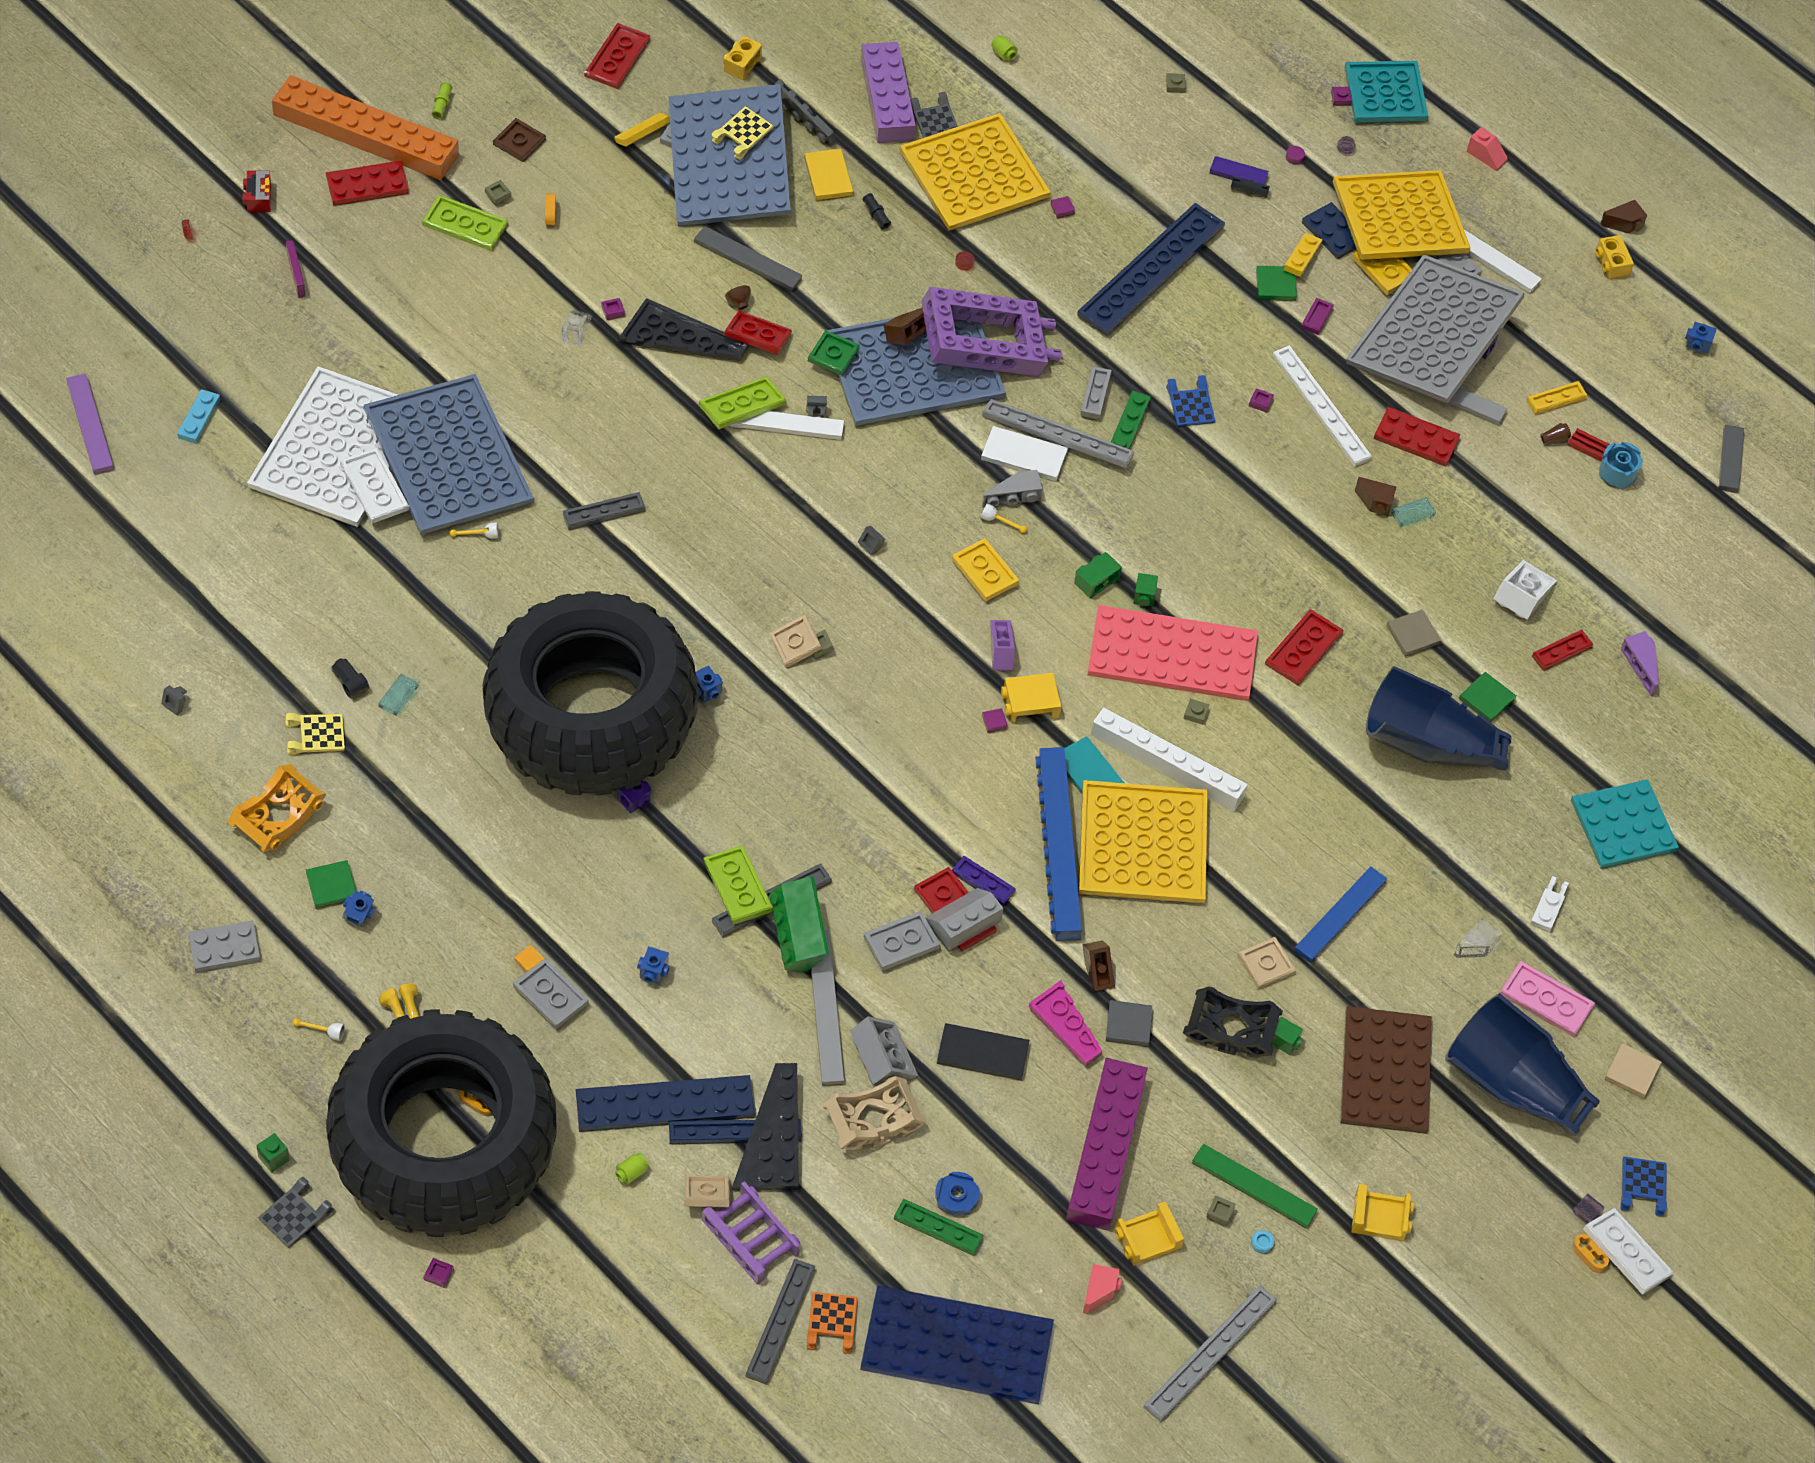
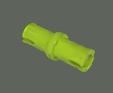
[431,82,453,119]

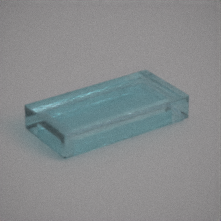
[1391,497,1436,527]
[378,674,419,716]

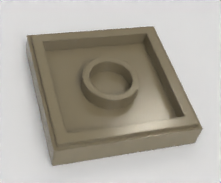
[1386,609,1441,656]

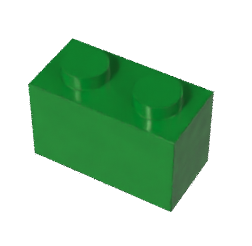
[1074,552,1122,599]

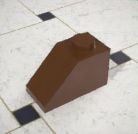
[1600,200,1647,233]
[1355,476,1397,516]
[1082,940,1115,991]

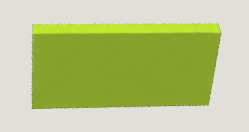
[422,195,508,251]
[699,376,787,429]
[703,845,773,925]

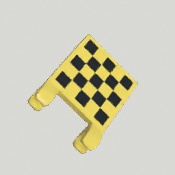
[712,106,774,160]
[285,713,345,755]

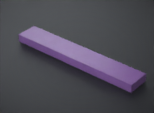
[66,374,113,474]

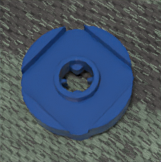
[935,1172,980,1216]

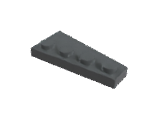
[775,79,836,146]

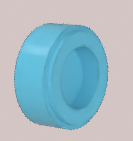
[1251,1230,1274,1254]

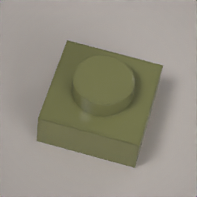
[1166,73,1186,93]
[485,180,511,205]
[814,630,834,658]
[1183,698,1210,725]
[1206,1195,1236,1226]

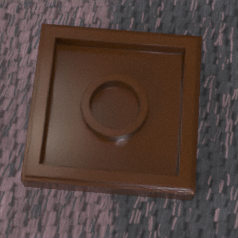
[493,118,546,162]

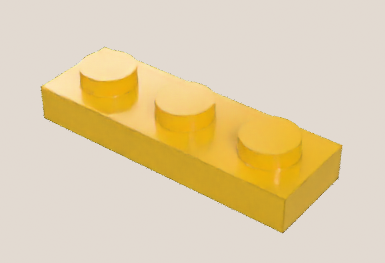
[1283,233,1322,277]

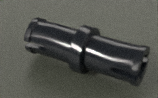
[1231,176,1270,197]
[862,193,891,229]

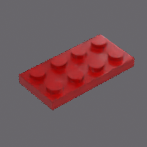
[326,160,409,206]
[1373,407,1461,467]

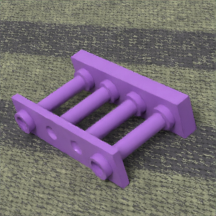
[702,1181,800,1285]

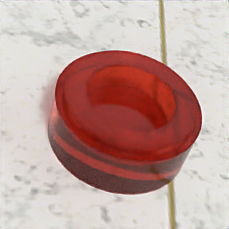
[182,219,194,239]
[955,251,975,270]

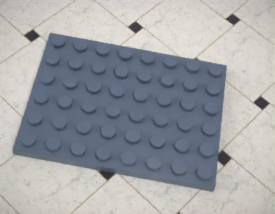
[668,84,791,226]
[826,318,1006,426]
[363,374,534,535]

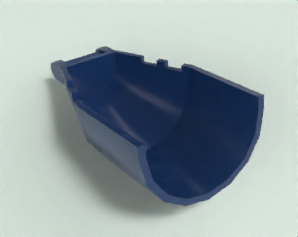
[1366,666,1512,770]
[1445,993,1600,1136]

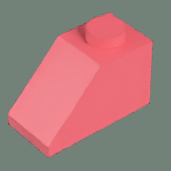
[1467,127,1508,171]
[1083,1264,1122,1314]

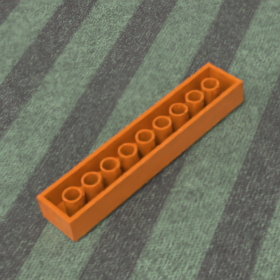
[272,75,459,181]

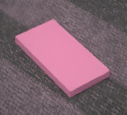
[1500,961,1595,1037]

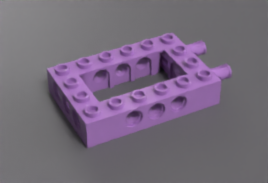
[921,287,1062,376]

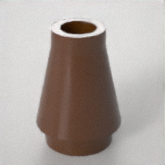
[1540,423,1571,445]

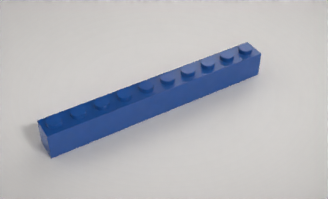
[1035,747,1082,941]

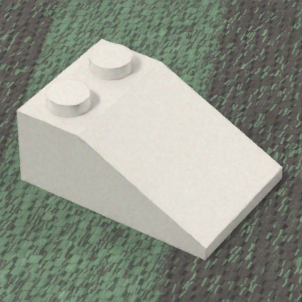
[1493,560,1557,620]

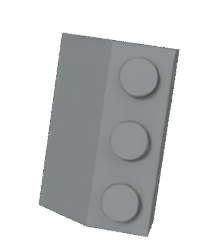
[925,888,1003,951]
[850,1016,918,1086]

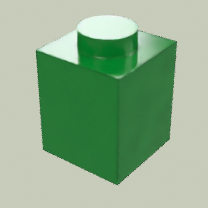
[1133,573,1158,607]
[1271,1016,1303,1055]
[256,1133,289,1173]

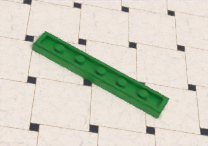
[1192,1143,1318,1228]

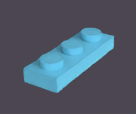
[177,389,220,444]

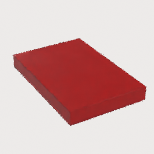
[724,310,792,355]

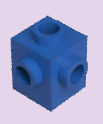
[1685,322,1717,354]
[696,665,723,703]
[342,891,376,927]
[637,946,670,984]

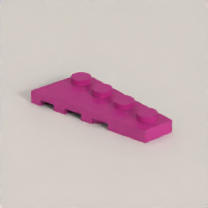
[1029,980,1102,1067]

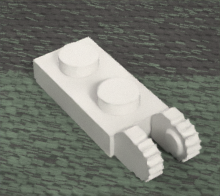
[1530,876,1569,932]

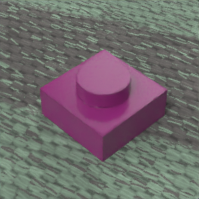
[1331,87,1352,106]

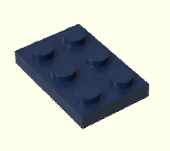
[1302,202,1357,259]

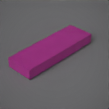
[286,240,306,298]

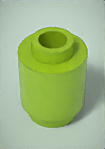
[991,35,1018,62]
[615,1153,649,1184]

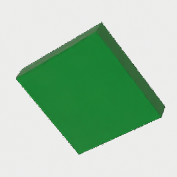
[1256,266,1297,301]
[808,330,860,376]
[1459,672,1517,722]
[306,860,356,909]

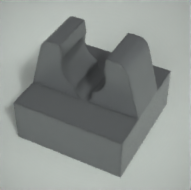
[806,396,827,418]
[858,526,886,554]
[161,685,187,715]

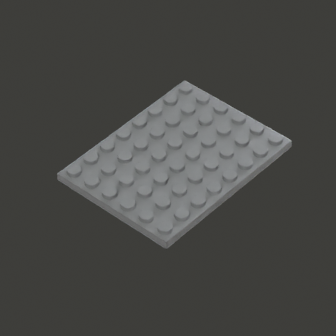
[1346,255,1524,404]

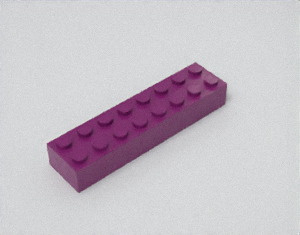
[1066,1057,1148,1231]

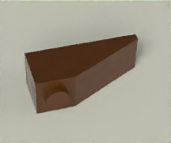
[884,307,926,345]

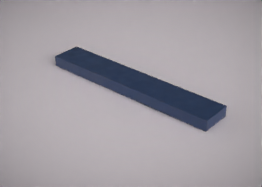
[669,1119,802,1144]

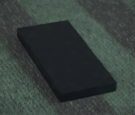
[937,1023,1030,1081]

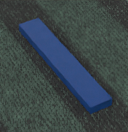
[1294,866,1387,963]

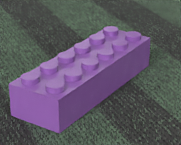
[861,42,916,143]

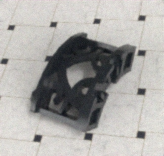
[1183,986,1283,1057]

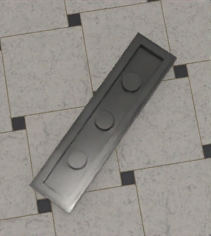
[1718,425,1744,493]
[563,492,645,530]

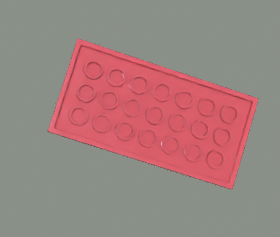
[1087,605,1258,701]

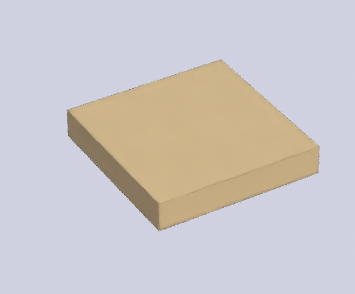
[769,615,823,668]
[1238,937,1296,990]
[1604,1043,1661,1098]
[684,1175,729,1207]

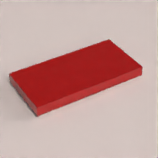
[584,23,650,89]
[1265,609,1344,686]
[914,867,997,952]

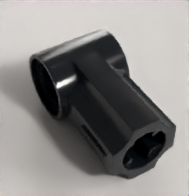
[331,658,369,699]

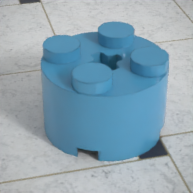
[1599,442,1643,489]

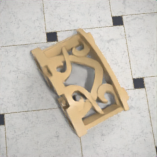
[822,1076,927,1150]

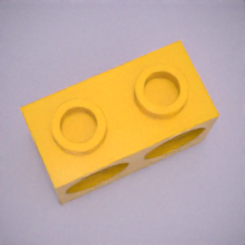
[723,36,762,80]
[1595,235,1634,279]

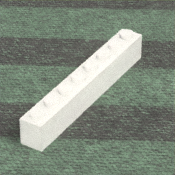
[1091,707,1247,812]

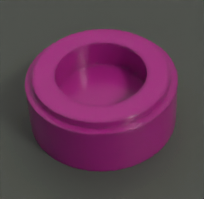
[1286,146,1305,164]

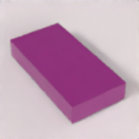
[1301,298,1334,335]

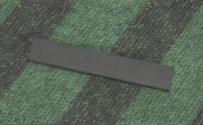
[694,226,802,291]
[712,863,832,938]
[745,1258,815,1385]

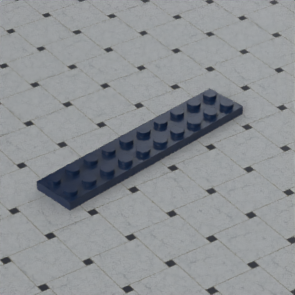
[1077,203,1225,336]

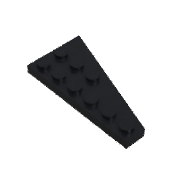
[618,298,749,361]
[732,1063,799,1190]

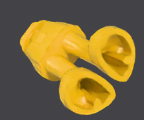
[379,983,419,1019]

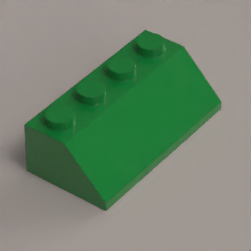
[770,877,829,972]

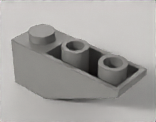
[982,470,1042,507]

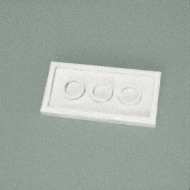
[981,426,1068,481]
[340,447,409,523]
[1583,1208,1674,1295]

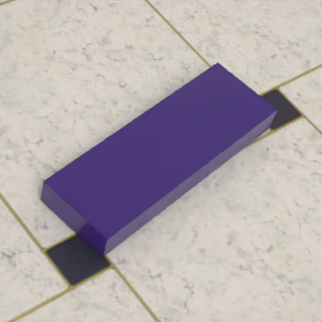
[1209,156,1269,185]
[952,856,1016,907]

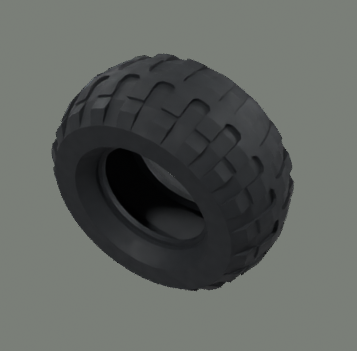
[482,591,698,795]
[326,1009,557,1237]

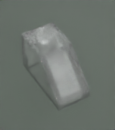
[562,310,592,346]
[1454,918,1502,958]

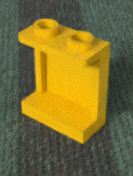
[1001,673,1061,723]
[1351,1184,1414,1241]
[1114,1202,1184,1266]

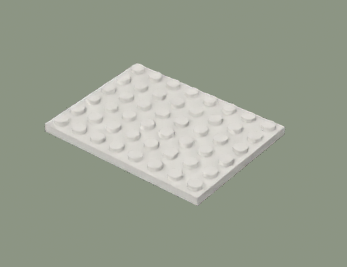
[247,366,397,527]

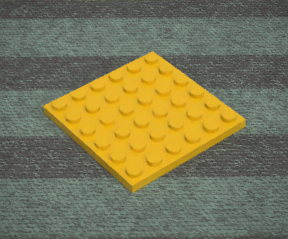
[899,113,1051,231]
[1333,170,1471,260]
[1079,780,1208,903]

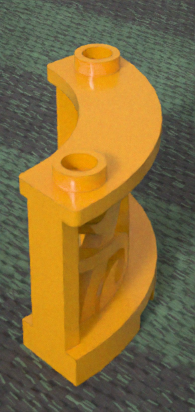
[227,764,326,852]

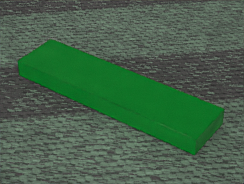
[894,1198,984,1256]

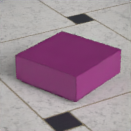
[1050,196,1075,218]
[601,298,625,321]
[1249,388,1274,413]
[982,708,1008,733]
[423,1258,454,1288]

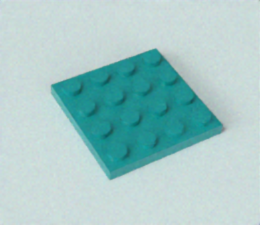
[1344,61,1428,123]
[1571,779,1679,869]

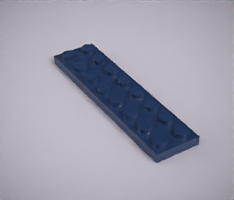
[575,1075,755,1132]

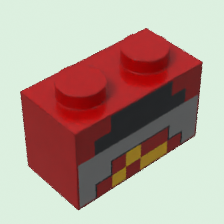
[243,170,271,212]

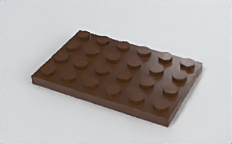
[1340,1006,1432,1134]

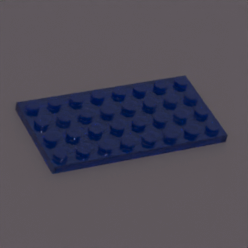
[860,1285,1054,1405]

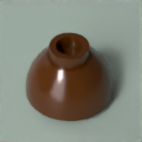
[725,285,751,310]

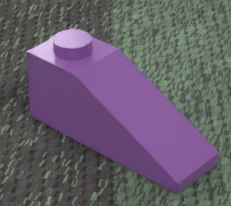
[990,620,1015,672]
[1621,631,1659,696]

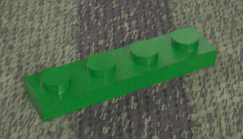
[1111,390,1151,449]

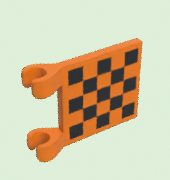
[807,1292,857,1353]

